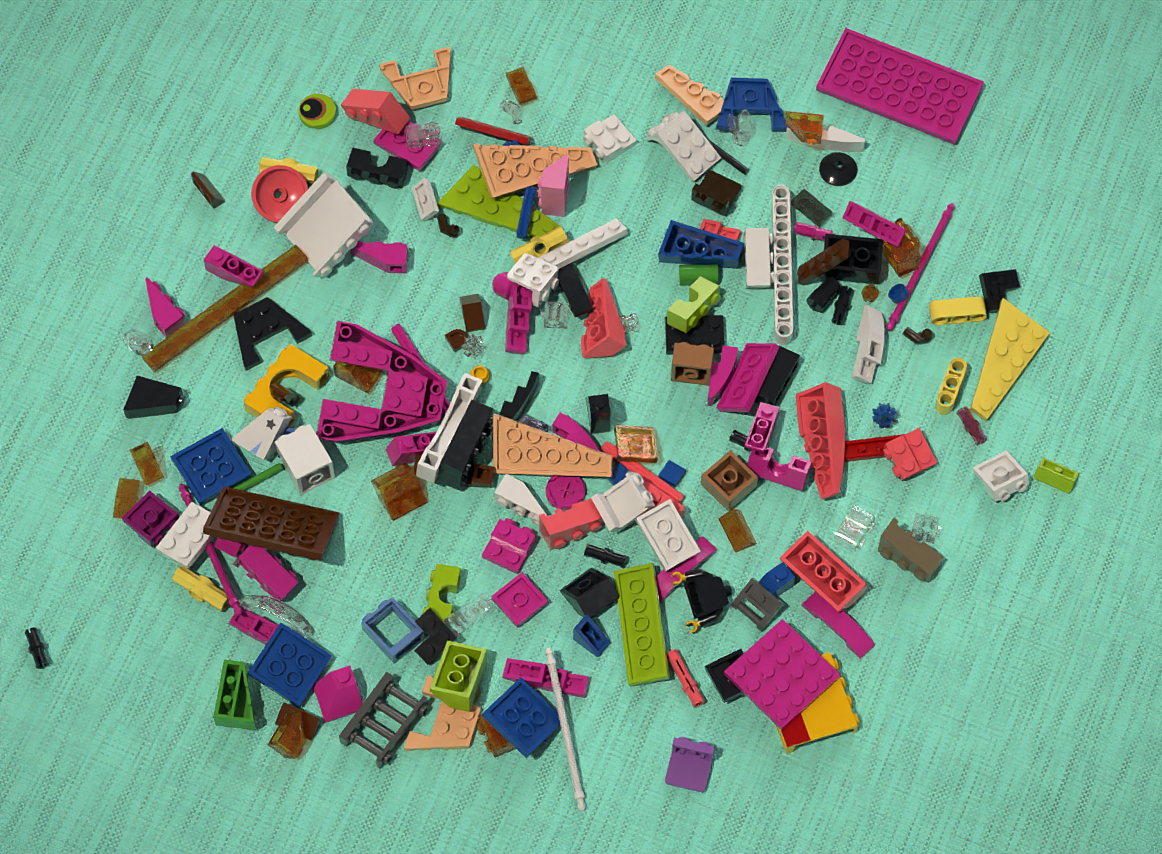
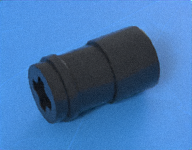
[806,276,841,312]

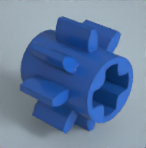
[872,403,896,428]

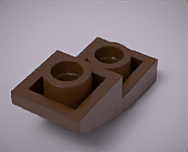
[269,383,300,405]

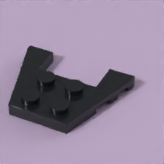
[234,297,312,371]

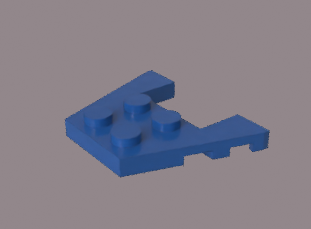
[716,77,789,132]

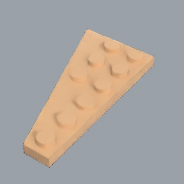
[472,144,597,199]
[493,413,613,477]

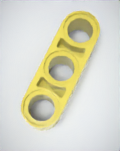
[929,297,987,325]
[935,357,967,415]

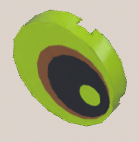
[298,94,336,129]

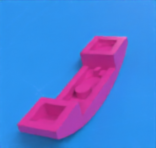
[656,536,717,603]
[801,592,875,659]

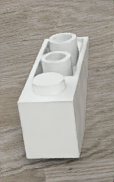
[494,474,547,525]

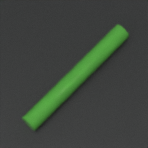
[234,463,283,491]

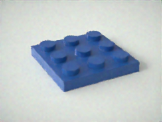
[170,428,252,506]
[247,622,332,707]
[481,677,560,758]

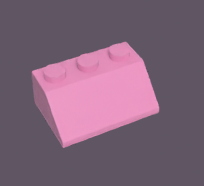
[538,155,569,217]

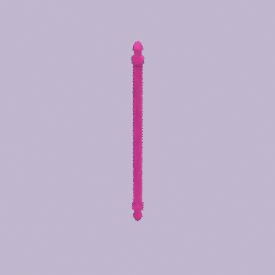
[887,203,954,331]
[179,483,242,616]

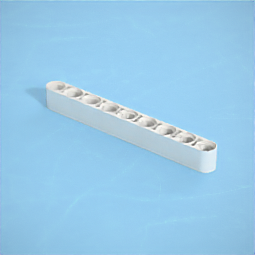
[772,185,793,346]

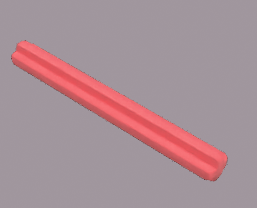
[601,441,684,503]

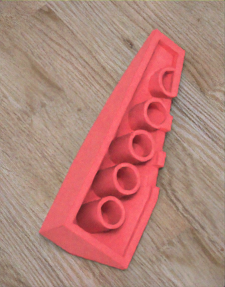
[796,382,845,499]

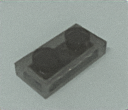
[791,189,832,227]

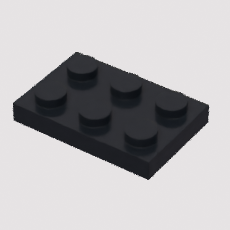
[665,315,725,355]

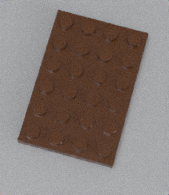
[203,486,340,561]

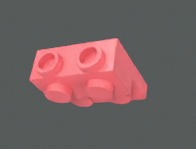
[883,428,937,481]

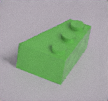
[213,660,256,730]

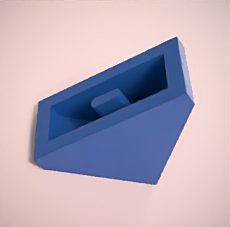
[573,615,610,657]

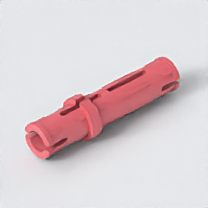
[666,649,705,708]

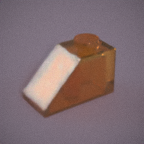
[785,111,824,145]
[267,710,306,759]

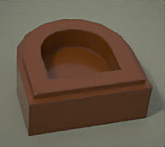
[445,329,468,352]

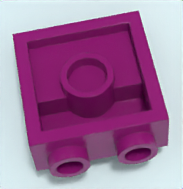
[122,490,179,548]

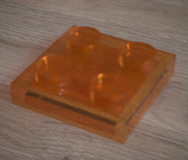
[614,425,658,463]

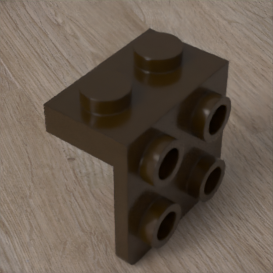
[691,170,742,216]

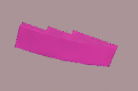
[842,201,907,247]
[505,281,532,354]
[228,605,279,645]
[502,658,590,698]

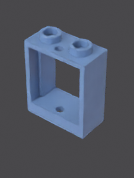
[361,598,425,663]

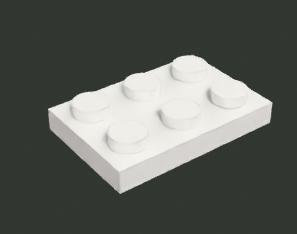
[635,499,700,572]
[156,502,213,570]

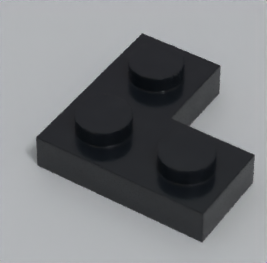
[979,269,1020,312]
[414,607,458,665]

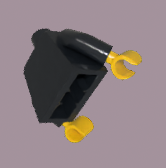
[671,569,732,633]

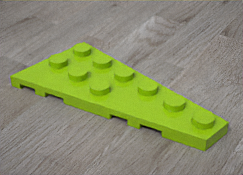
[437,164,560,238]

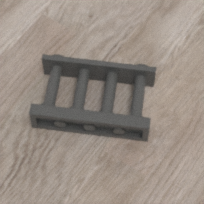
[339,672,428,769]

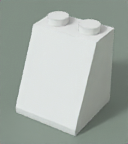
[274,424,335,496]

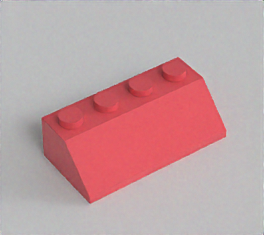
[780,531,866,613]

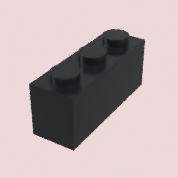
[754,346,800,406]

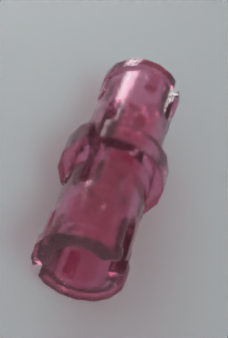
[956,406,987,446]

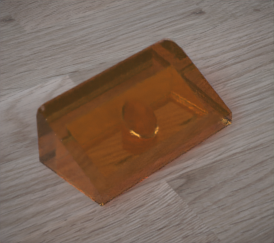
[718,508,757,553]

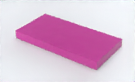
[716,343,779,412]

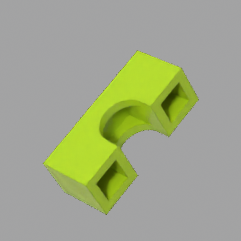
[667,276,720,333]
[423,564,461,627]

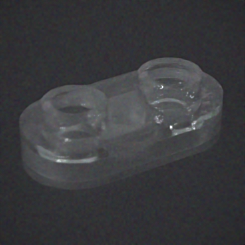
[122,329,154,355]

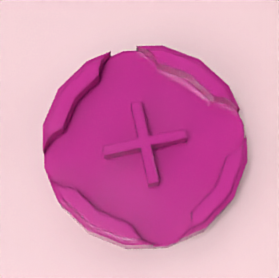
[545,475,585,511]

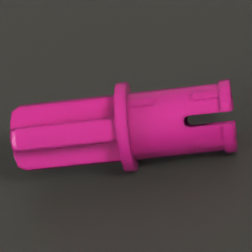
[794,222,833,241]

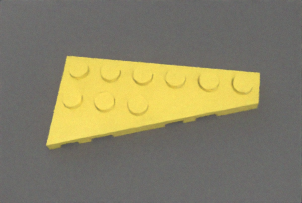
[970,298,1050,421]

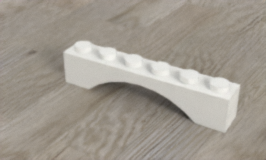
[416,373,482,483]

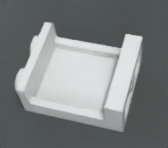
[591,472,655,532]

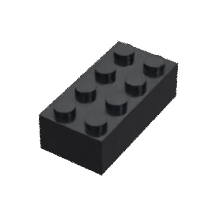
[437,399,493,490]

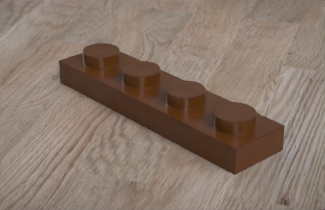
[797,239,849,285]

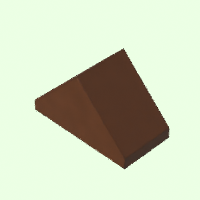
[459,294,485,333]

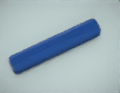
[516,186,536,239]

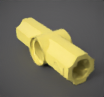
[259,157,318,184]
[510,226,569,264]
[172,566,229,612]

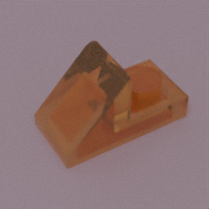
[129,441,164,486]

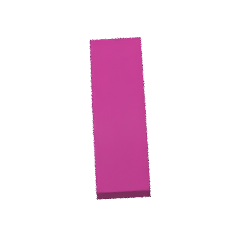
[707,346,738,406]
[552,412,599,451]

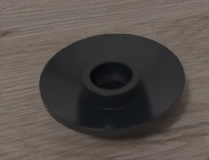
[819,152,857,186]

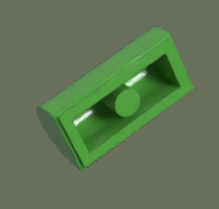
[679,264,718,286]

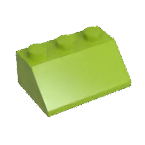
[430,640,487,712]

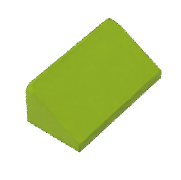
[1034,458,1079,493]

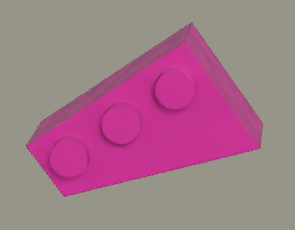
[233,545,298,602]

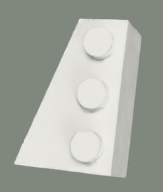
[743,228,774,289]

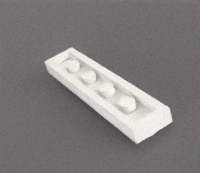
[538,218,628,269]

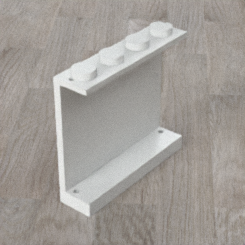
[273,172,374,278]

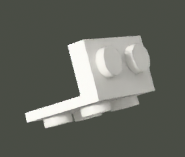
[507,253,559,307]

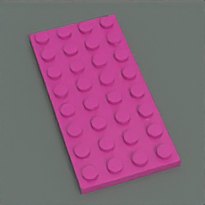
[816,28,984,144]

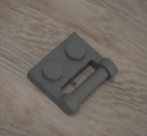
[731,578,784,632]

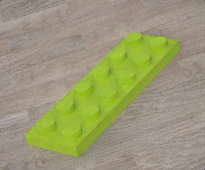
[614,563,670,687]

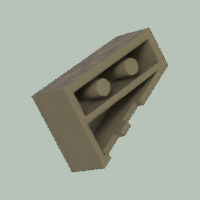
[878,518,943,583]

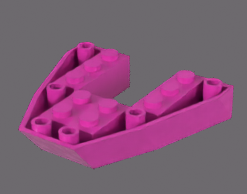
[316,321,447,441]

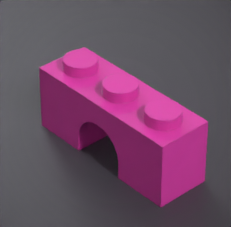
[747,447,812,491]

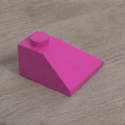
[313,665,363,723]

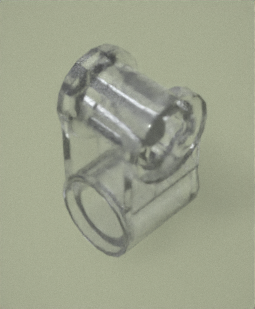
[405,122,442,149]

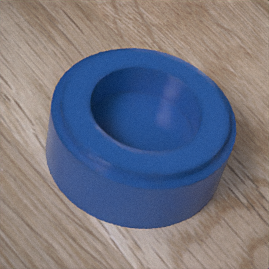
[888,284,908,303]

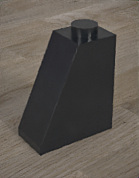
[123,376,185,419]
[586,394,611,434]

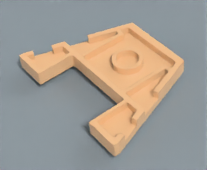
[379,47,451,110]
[404,675,481,751]

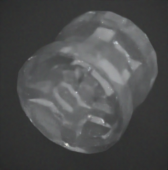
[619,313,640,334]

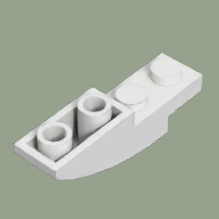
[852,305,884,384]

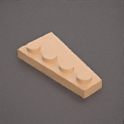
[655,65,724,126]

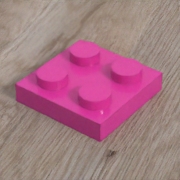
[491,572,548,628]

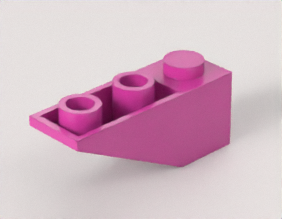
[350,241,408,274]
[204,245,263,287]
[145,277,185,338]
[745,402,779,452]
[385,432,436,466]

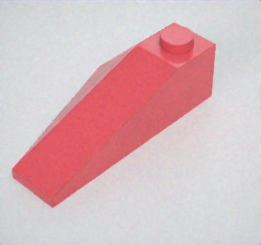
[581,278,626,358]

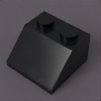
[560,568,619,618]

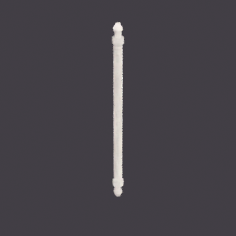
[545,648,586,811]

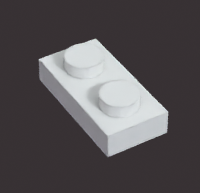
[412,178,439,221]

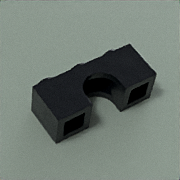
[346,147,408,188]

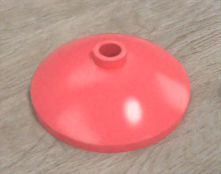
[251,165,308,223]

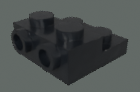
[705,649,745,703]

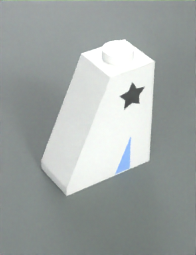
[232,407,292,460]

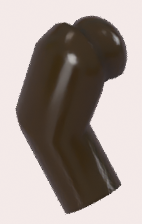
[437,214,460,237]
[902,327,933,344]

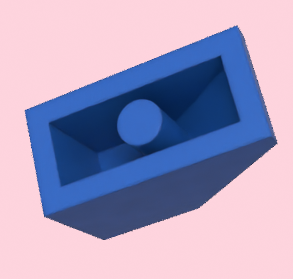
[759,562,795,597]

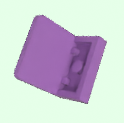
[665,737,714,792]

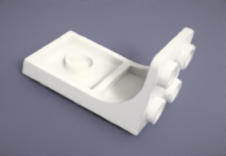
[645,110,721,182]

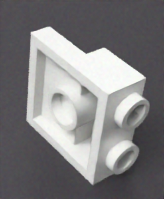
[583,114,637,164]
[973,450,1029,502]

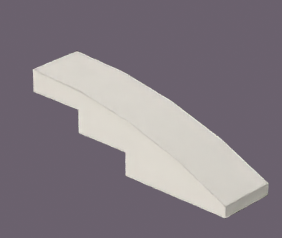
[786,124,865,152]

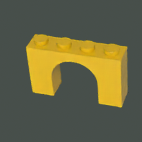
[244,344,330,428]

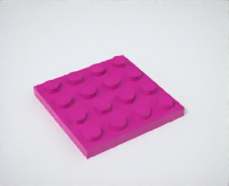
[724,619,841,731]

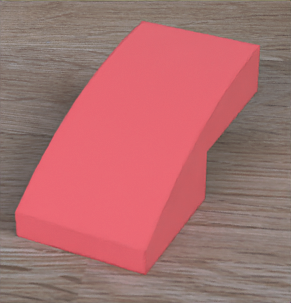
[700,219,742,241]

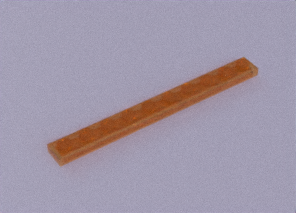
[142,245,308,372]

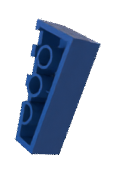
[658,220,744,268]

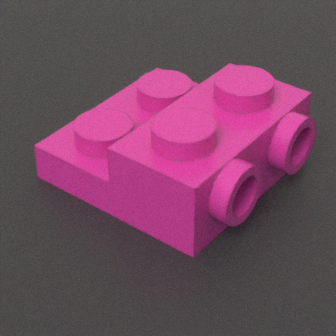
[482,518,536,574]

